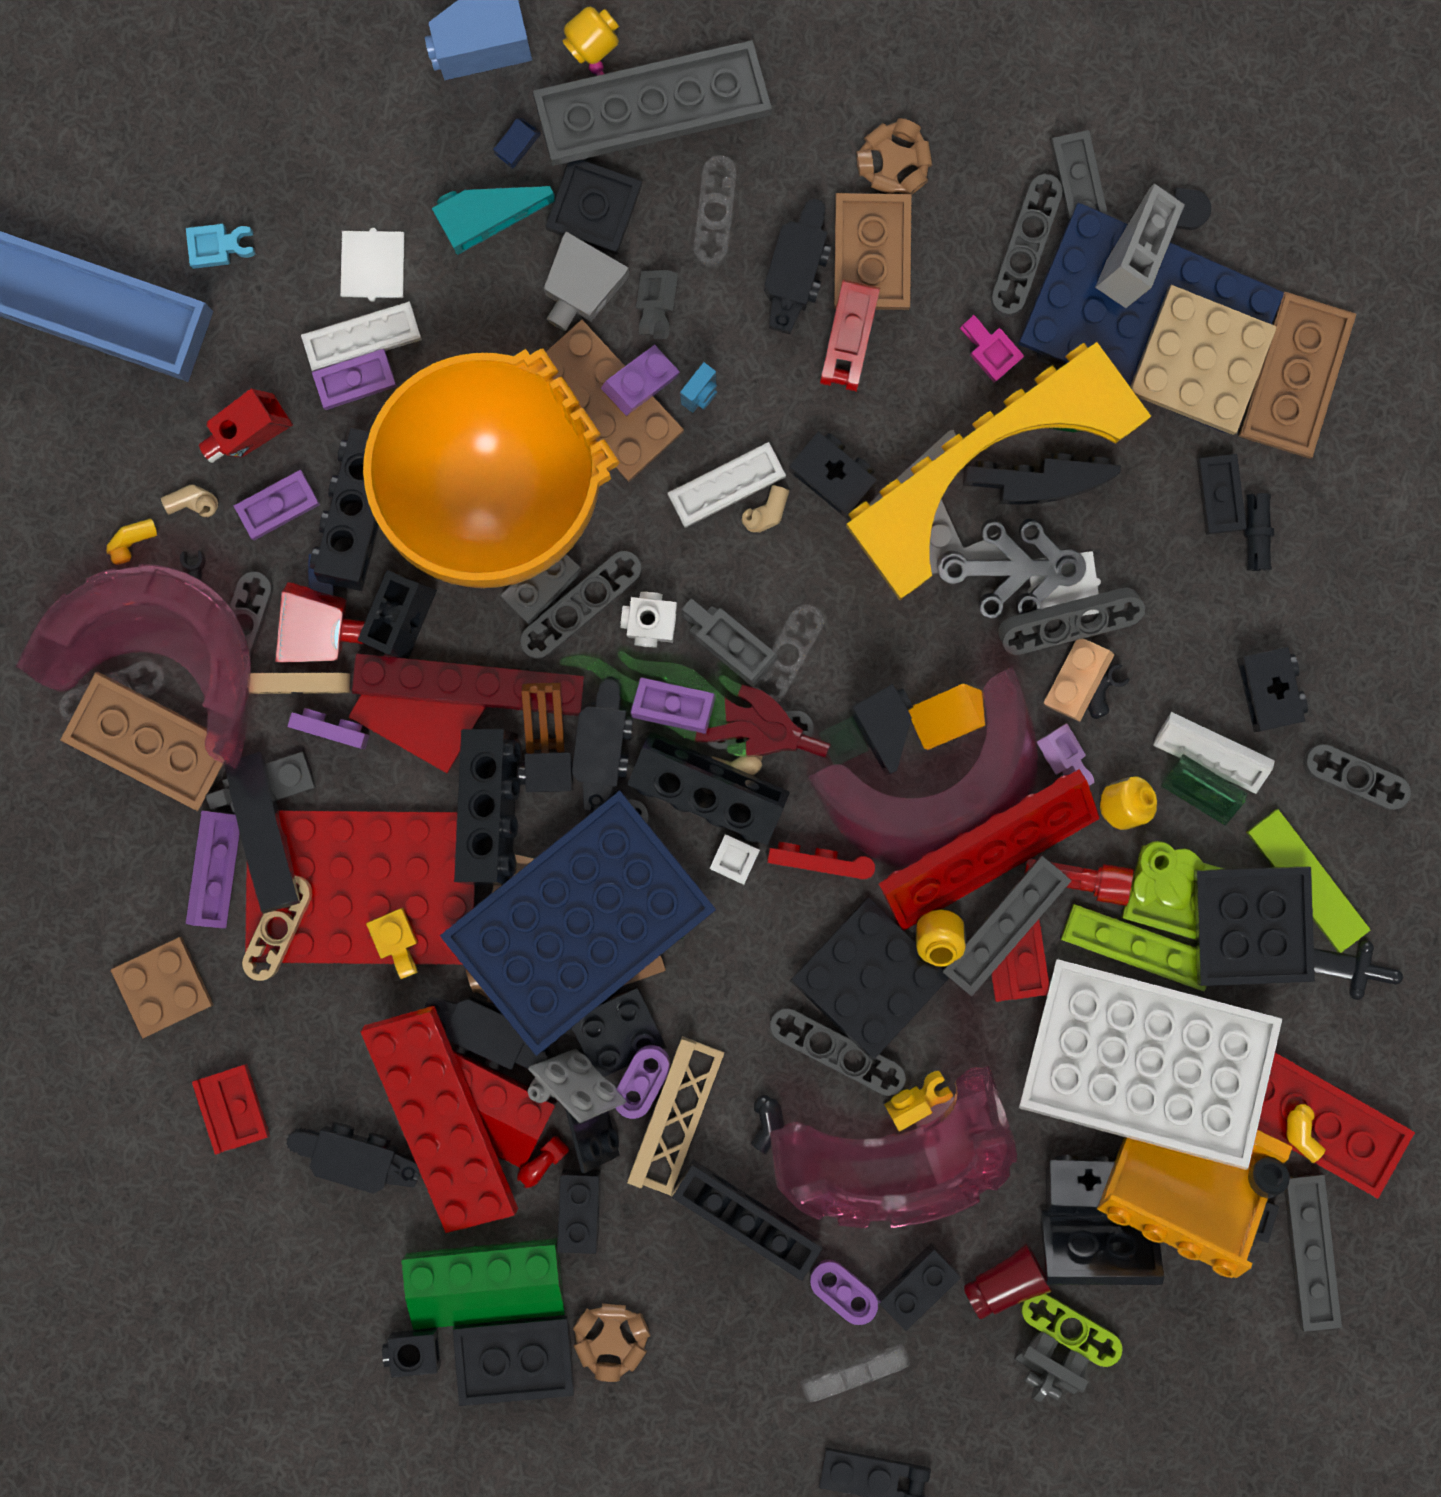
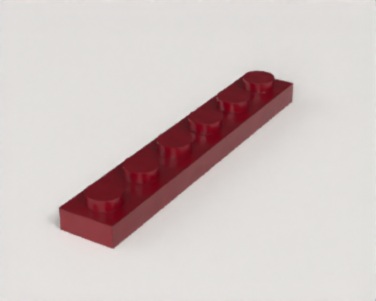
[352,654,584,716]

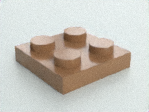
[111,937,213,1039]

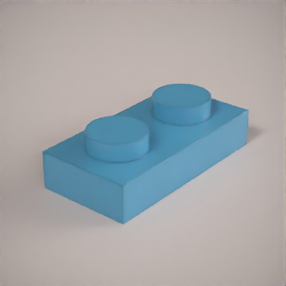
[680,362,717,413]

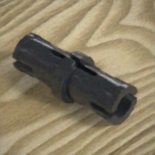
[1244,493,1274,571]

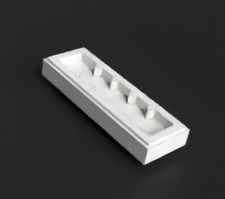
[301,302,422,372]
[668,442,786,528]
[1153,712,1275,794]

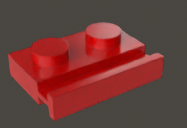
[991,919,1049,1002]
[192,1064,270,1155]

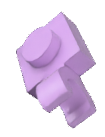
[1037,723,1094,786]

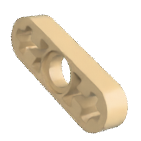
[240,673,350,694]
[242,876,312,981]

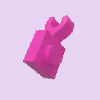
[959,315,1024,383]

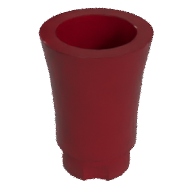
[964,1243,1052,1319]

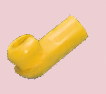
[106,518,157,565]
[1286,1104,1325,1163]

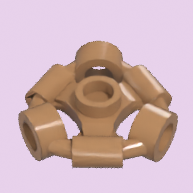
[856,118,932,195]
[573,1303,651,1382]

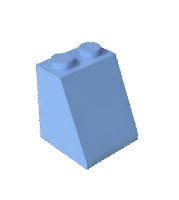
[425,0,532,80]

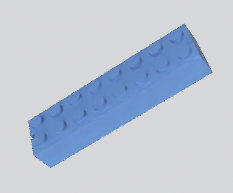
[0,231,213,382]

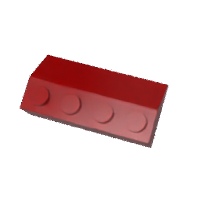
[388,1051,558,1168]

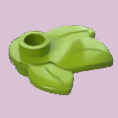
[1133,841,1205,910]

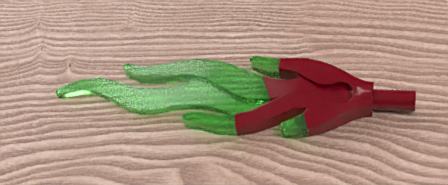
[560,651,831,758]

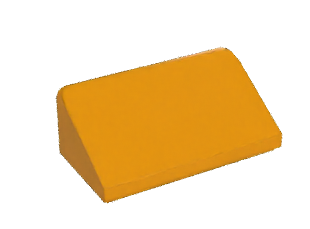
[908,684,985,750]

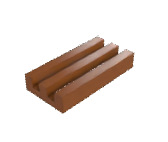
[522,683,565,754]

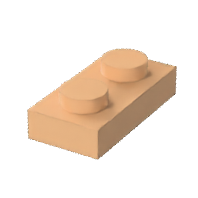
[1043,638,1115,722]

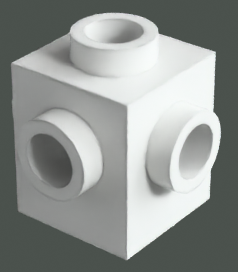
[621,592,677,648]

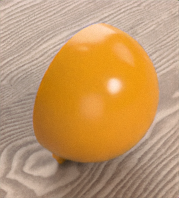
[363,349,620,588]

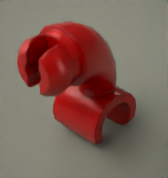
[517,1136,569,1188]

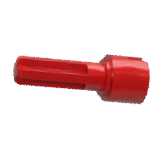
[1025,859,1134,906]

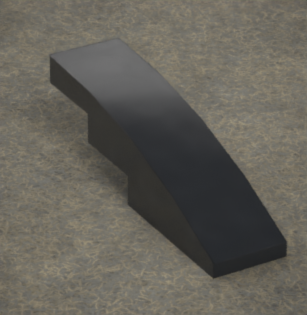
[224,752,300,914]

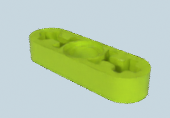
[1020,1294,1122,1367]

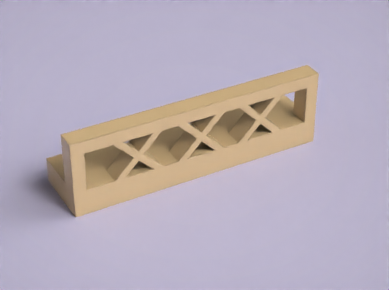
[627,1036,725,1196]

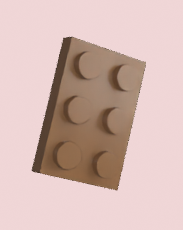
[834,193,911,310]

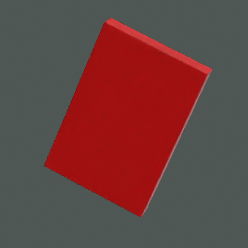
[349,653,486,774]

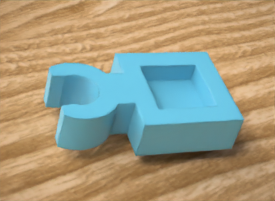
[186,224,256,269]

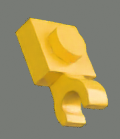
[366,908,418,979]
[884,1071,953,1132]

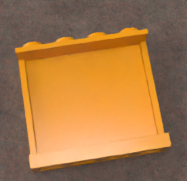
[1097,1130,1292,1278]

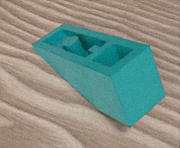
[432,186,555,255]

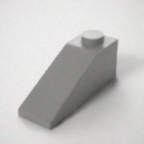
[1095,184,1185,308]

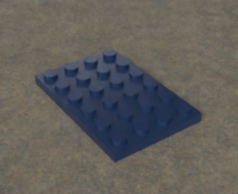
[1017,202,1284,433]
[440,791,716,1056]

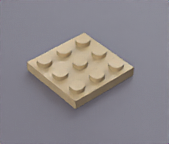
[1130,285,1277,435]

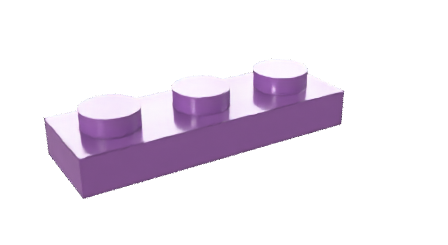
[186,811,240,928]

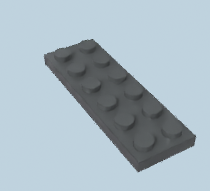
[533,40,772,166]

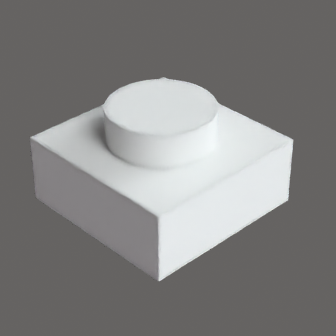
[710,834,760,884]

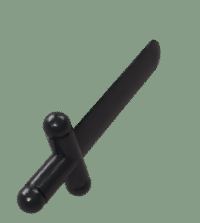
[1314,940,1403,1000]

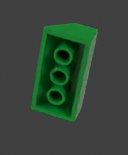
[401,1238,565,1330]

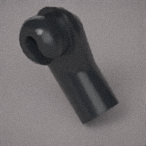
[751,1095,784,1154]

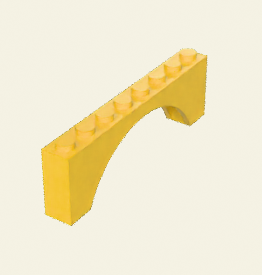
[846,342,1151,600]

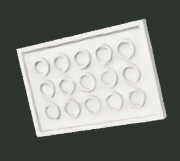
[1019,959,1282,1170]

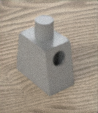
[544,232,630,331]

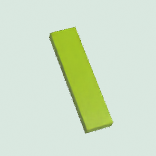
[1246,809,1371,953]
[1060,904,1206,991]

